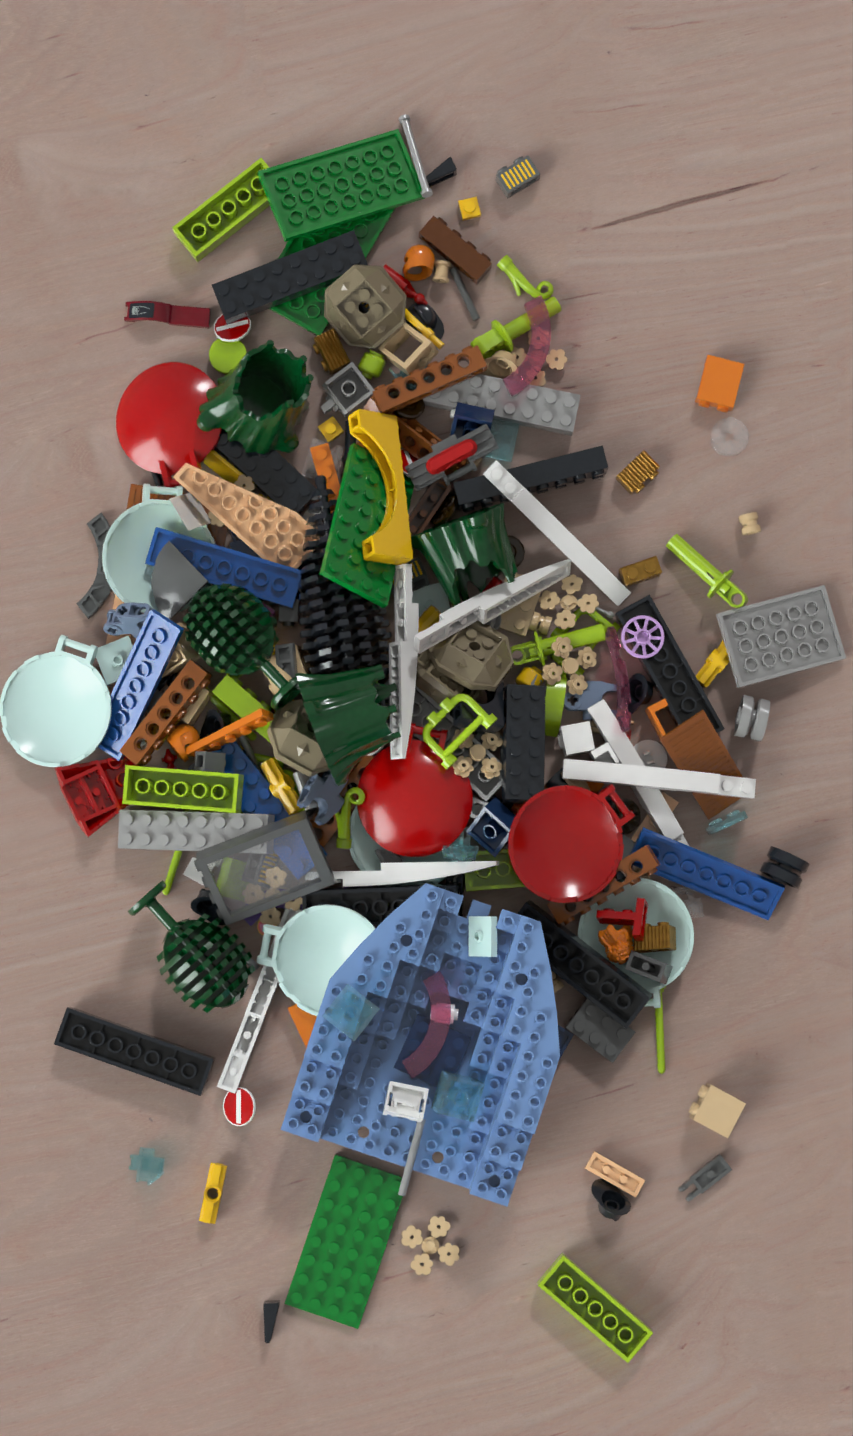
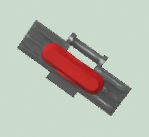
[405,424,499,491]

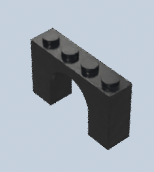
[453,681,506,734]

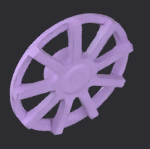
[621,615,665,659]

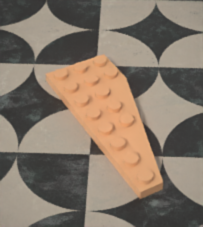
[173,463,318,569]

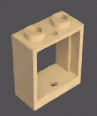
[378,322,439,376]

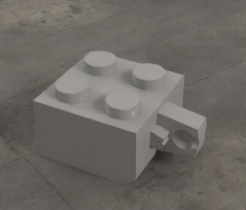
[320,362,375,419]

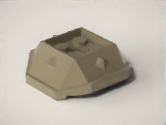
[324,264,407,349]
[428,621,514,692]
[416,648,482,704]
[267,699,330,777]

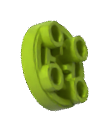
[209,338,247,375]

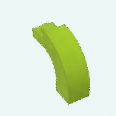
[545,671,567,737]

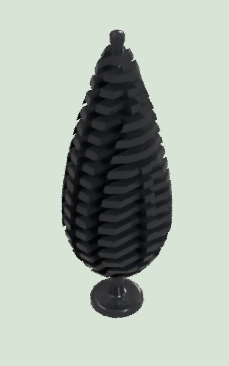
[299,475,392,684]

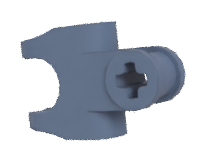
[103,602,152,639]
[564,681,620,721]
[297,770,348,825]

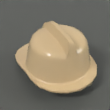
[480,350,518,379]

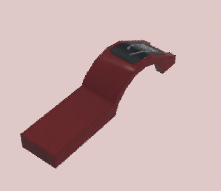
[124,301,211,329]

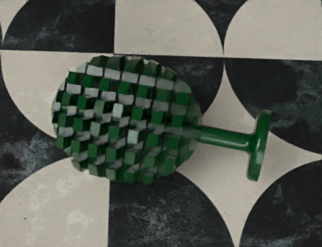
[183,583,300,710]
[128,880,255,1013]

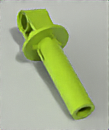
[470,297,562,359]
[666,534,748,608]
[510,623,606,666]

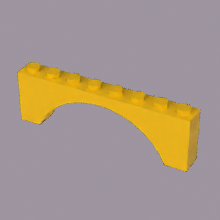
[348,409,413,565]

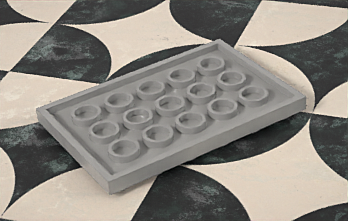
[716,585,846,688]

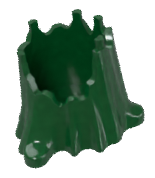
[197,340,314,454]
[411,503,518,607]
[295,664,401,786]

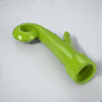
[496,255,554,300]
[335,787,365,849]

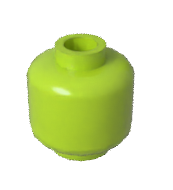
[358,350,386,380]

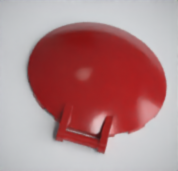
[116,362,222,488]
[357,723,473,857]
[508,784,635,903]

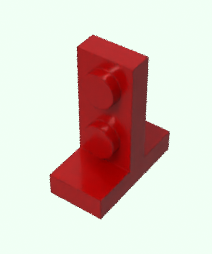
[596,898,648,942]

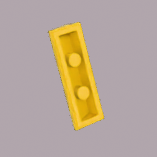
[204,450,253,487]

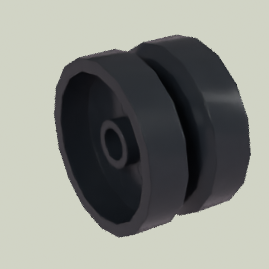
[760,846,810,889]

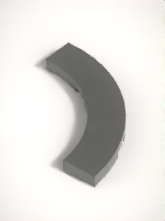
[76,512,112,619]

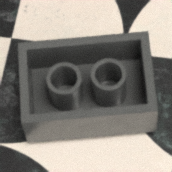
[565,998,636,1063]

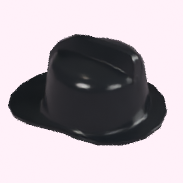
[405,303,444,339]
[616,673,654,716]
[200,709,231,740]
[191,889,232,925]
[591,1179,631,1221]

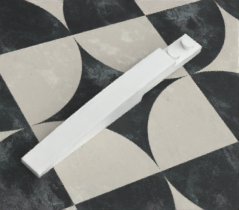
[483,460,631,606]
[414,559,571,654]
[389,564,419,760]
[587,699,689,846]
[562,759,756,799]
[305,861,499,887]
[217,909,302,1094]

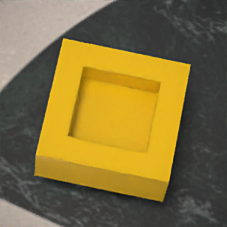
[458,196,481,221]
[318,416,344,443]

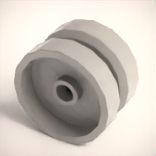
[734,695,770,742]

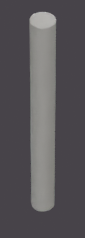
[398,1119,426,1196]

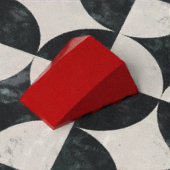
[55,756,138,837]

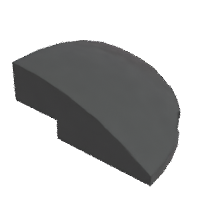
[151,541,209,620]

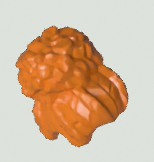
[598,924,634,965]

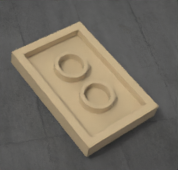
[499,573,541,637]

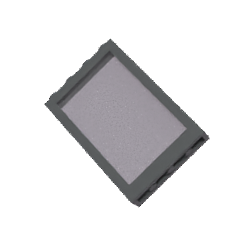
[194,810,335,925]

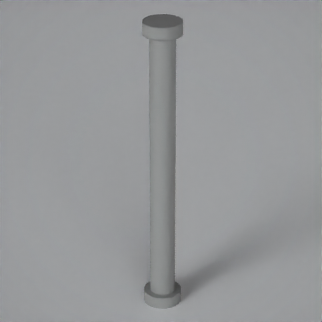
[399,115,433,198]

